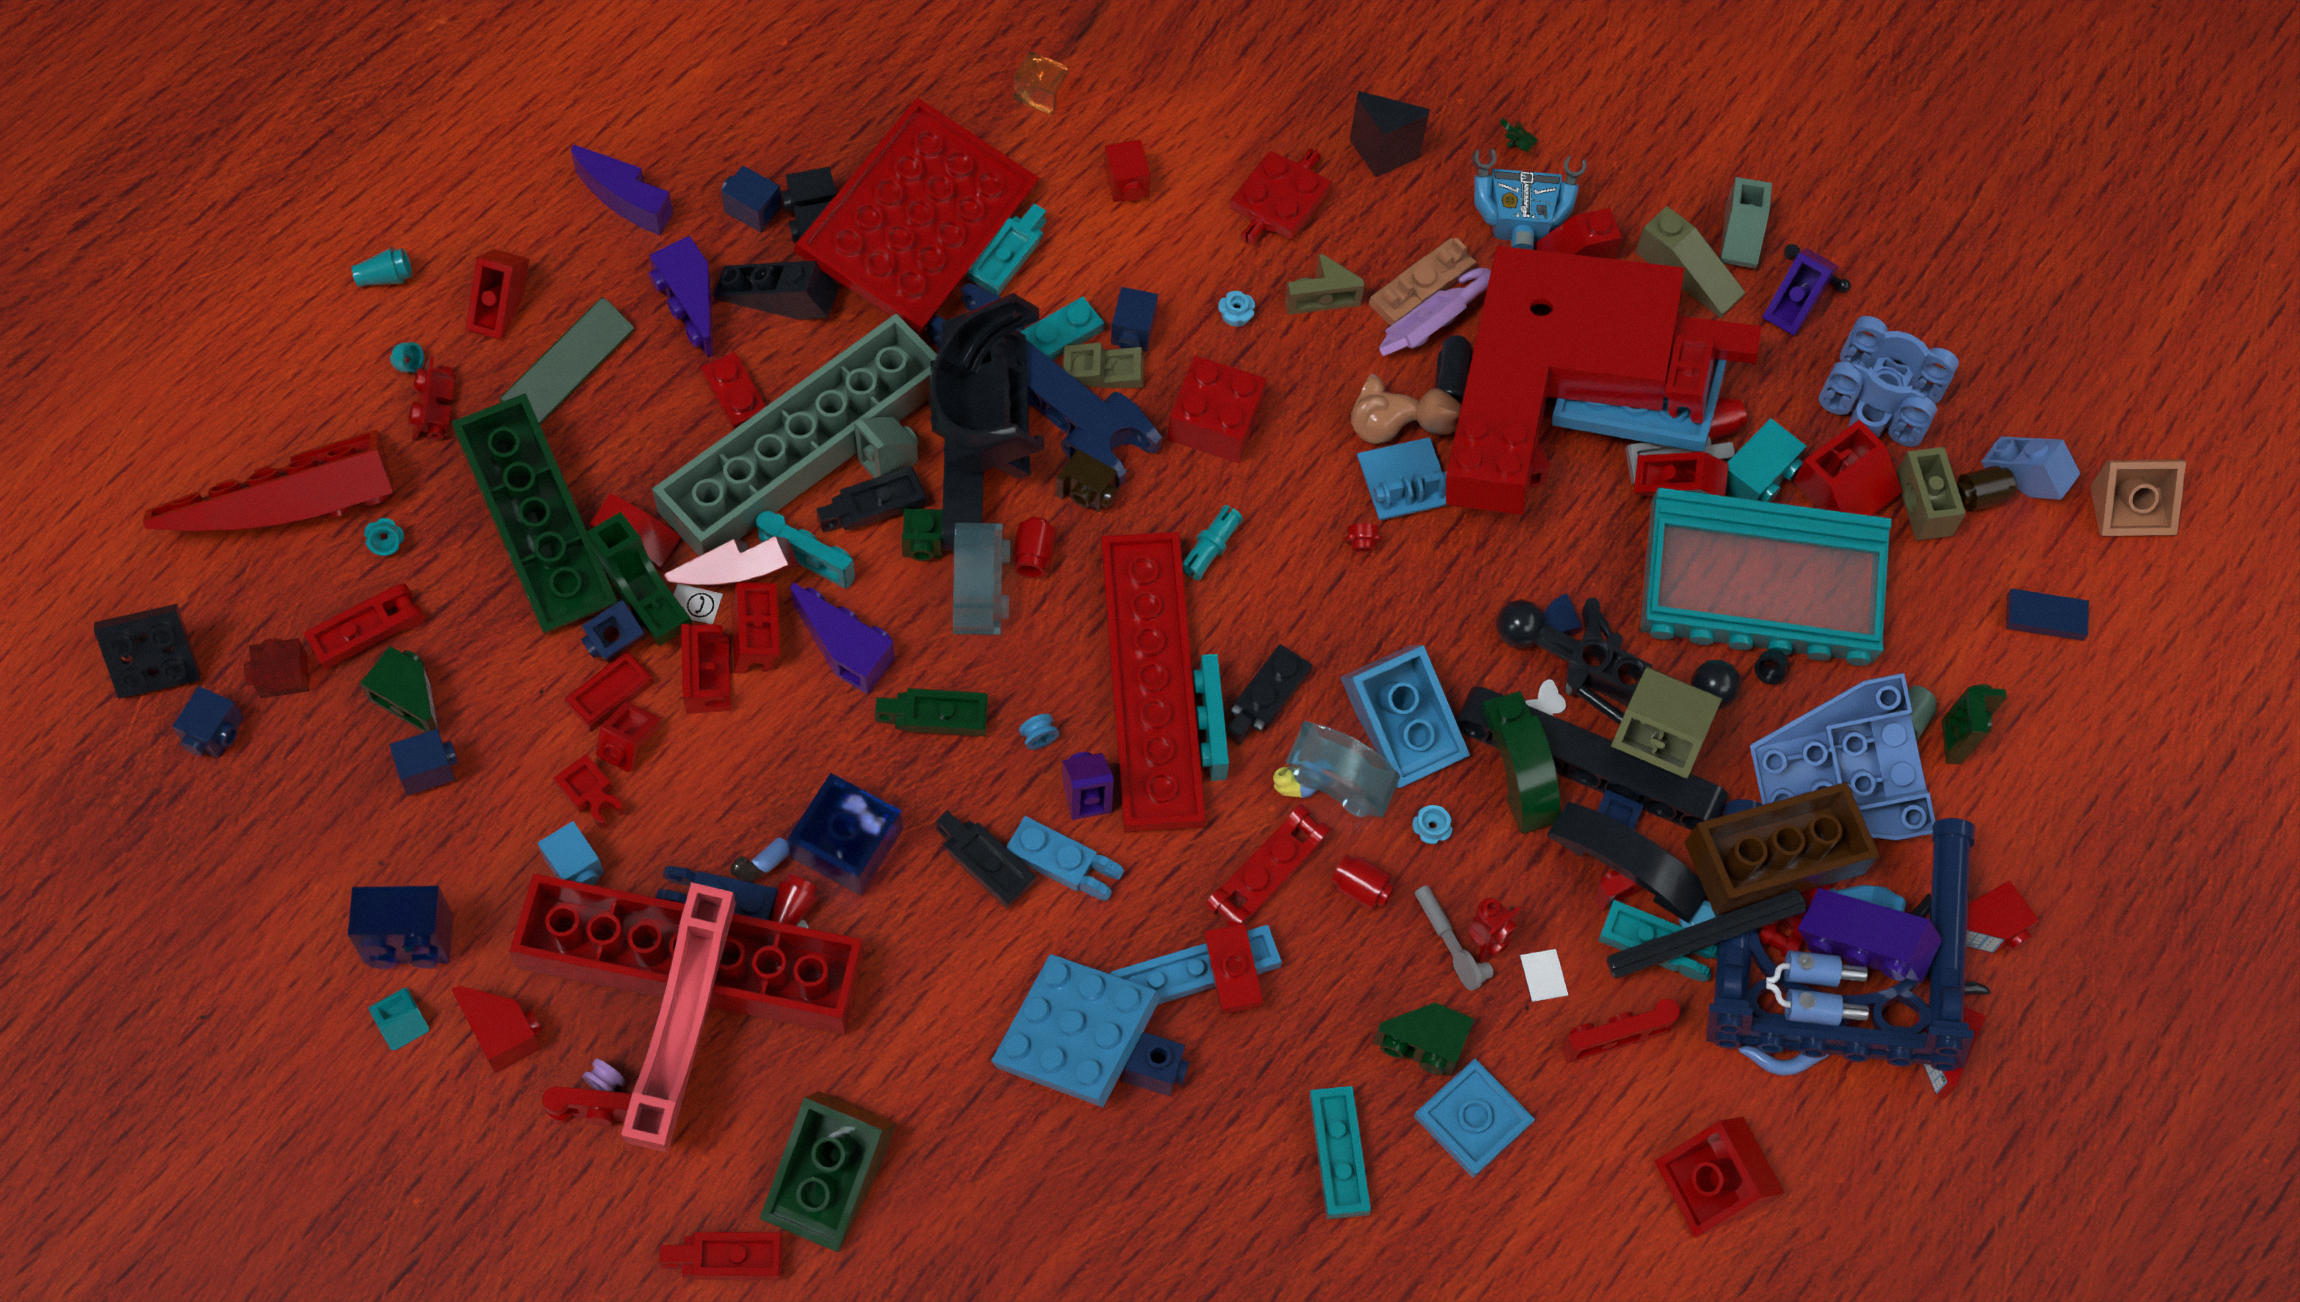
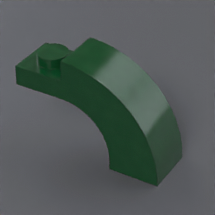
[586,512,693,647]
[1482,691,1560,834]

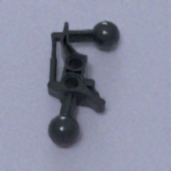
[1496,598,1741,724]

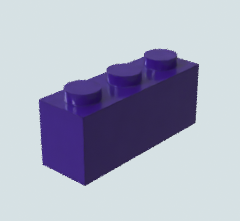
[1797,888,1942,983]

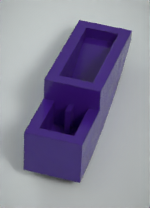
[571,145,673,236]

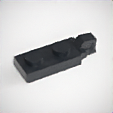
[816,466,927,533]
[1227,644,1312,745]
[936,810,1037,910]

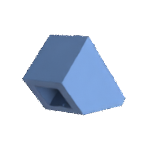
[1981,436,2081,500]

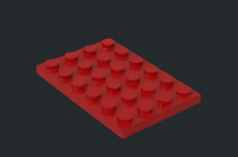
[794,97,1039,335]

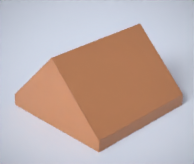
[2090,459,2186,536]

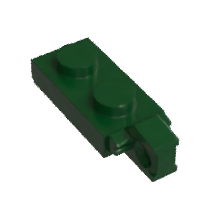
[875,688,988,736]

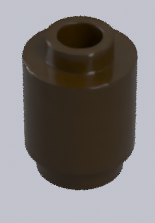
[1957,466,2016,511]

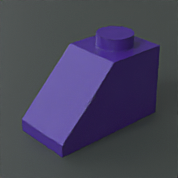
[1762,248,1839,336]
[1062,752,1114,820]

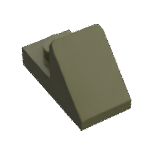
[1285,254,1364,315]

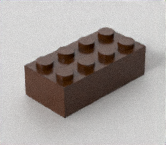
[1684,782,1880,916]

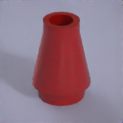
[770,874,818,926]

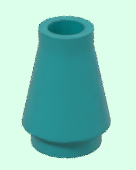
[352,247,412,287]

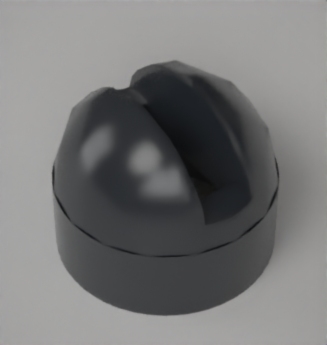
[1754,649,1789,684]

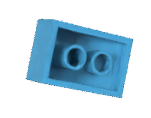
[1340,645,1470,788]

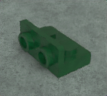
[1941,684,2007,764]

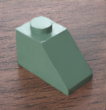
[854,417,919,478]

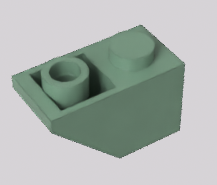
[1720,177,1772,269]

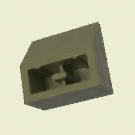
[1611,667,1722,779]

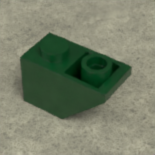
[1373,1003,1474,1076]

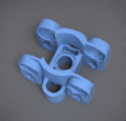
[1818,316,1959,447]

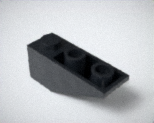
[713,261,839,319]

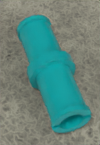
[1182,505,1243,581]

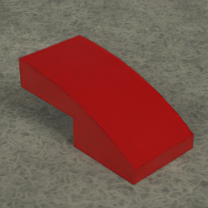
[590,493,682,571]

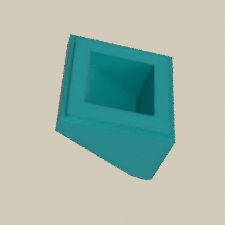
[368,987,429,1051]

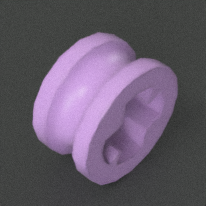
[582,1058,626,1092]

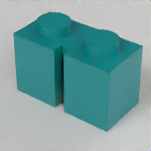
[1726,418,1807,502]

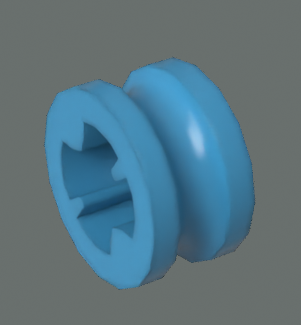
[1019,714,1060,750]

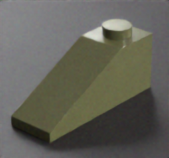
[1635,206,1745,318]

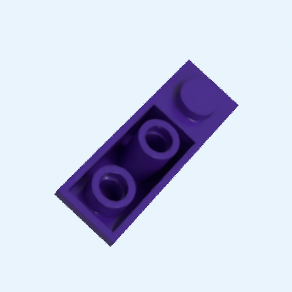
[648,236,713,358]
[790,583,895,694]

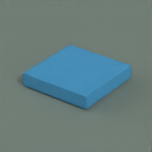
[1414,1059,1535,1178]

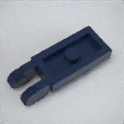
[656,865,778,921]

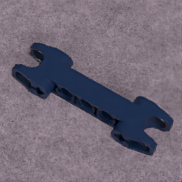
[925,283,1162,487]

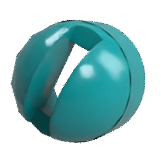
[390,342,424,373]

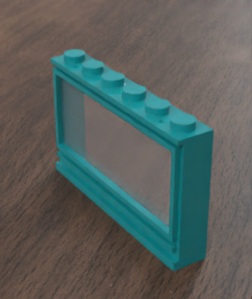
[1640,487,1892,666]

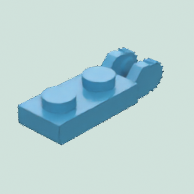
[1006,816,1124,901]

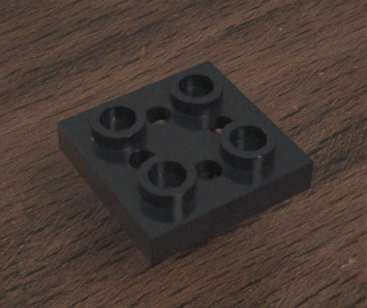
[94,604,201,699]

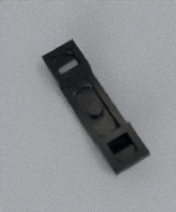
[1547,802,1706,923]

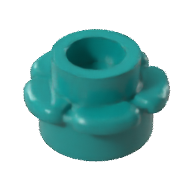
[364,518,404,556]

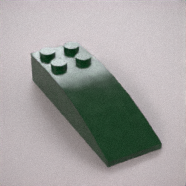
[451,393,618,634]

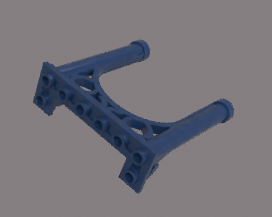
[1706,799,1975,1071]

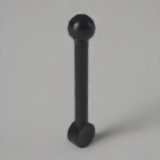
[1784,244,1851,293]

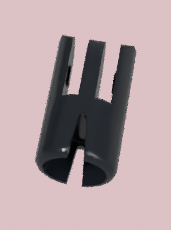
[1434,335,1473,404]

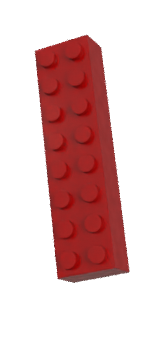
[509,873,865,1035]

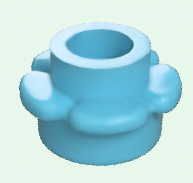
[1218,291,1255,327]
[1412,805,1452,844]

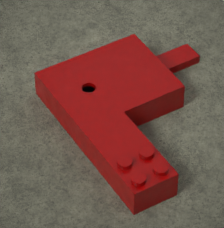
[1446,246,1762,515]

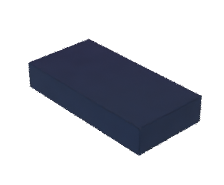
[2006,588,2089,641]

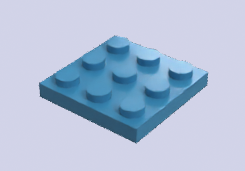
[991,954,1161,1107]

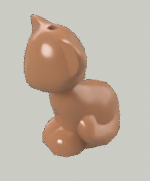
[1350,374,1462,444]

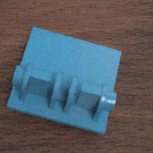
[1357,437,1447,521]

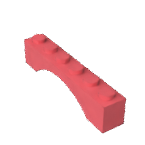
[621,882,736,1153]

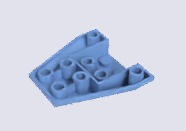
[1750,673,1936,840]

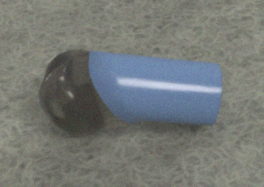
[730,837,791,883]

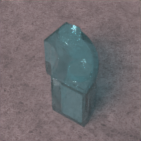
[953,523,1010,635]
[1286,721,1400,817]

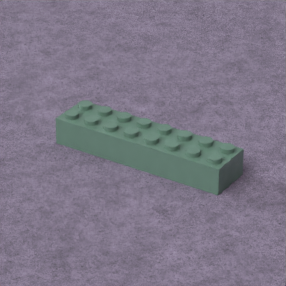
[652,314,937,556]

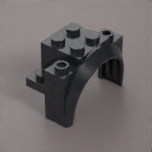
[929,293,1044,479]

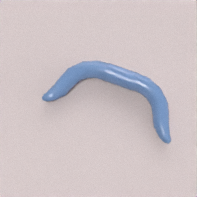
[1738,993,1834,1076]

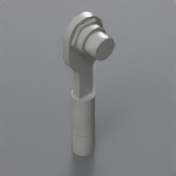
[1414,885,1493,991]

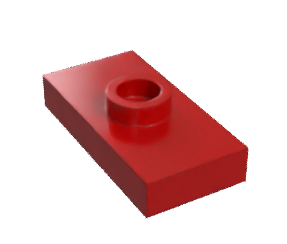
[1204,924,1263,1014]

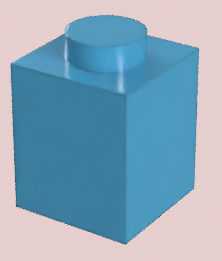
[537,821,604,885]

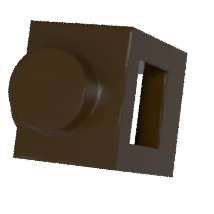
[1056,449,1119,513]

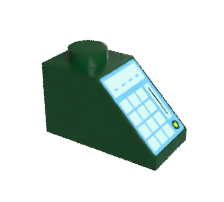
[360,646,438,733]

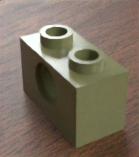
[1896,447,1966,541]

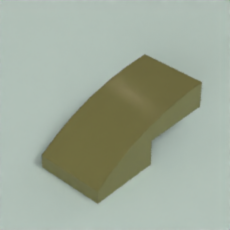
[1063,343,1144,388]

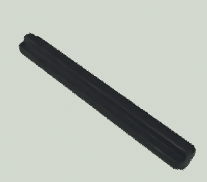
[1606,889,1806,979]

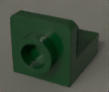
[902,509,942,561]

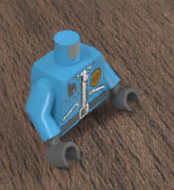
[1471,148,1586,250]

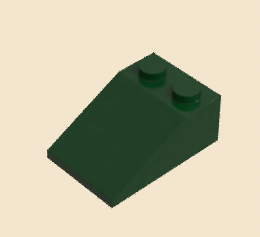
[759,1091,897,1252]

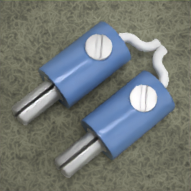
[1766,950,1869,1026]

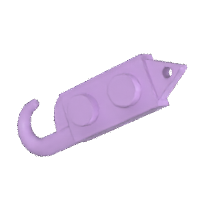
[1379,268,1491,356]

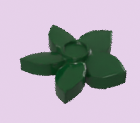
[1500,118,1538,152]

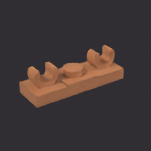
[1369,237,1476,326]

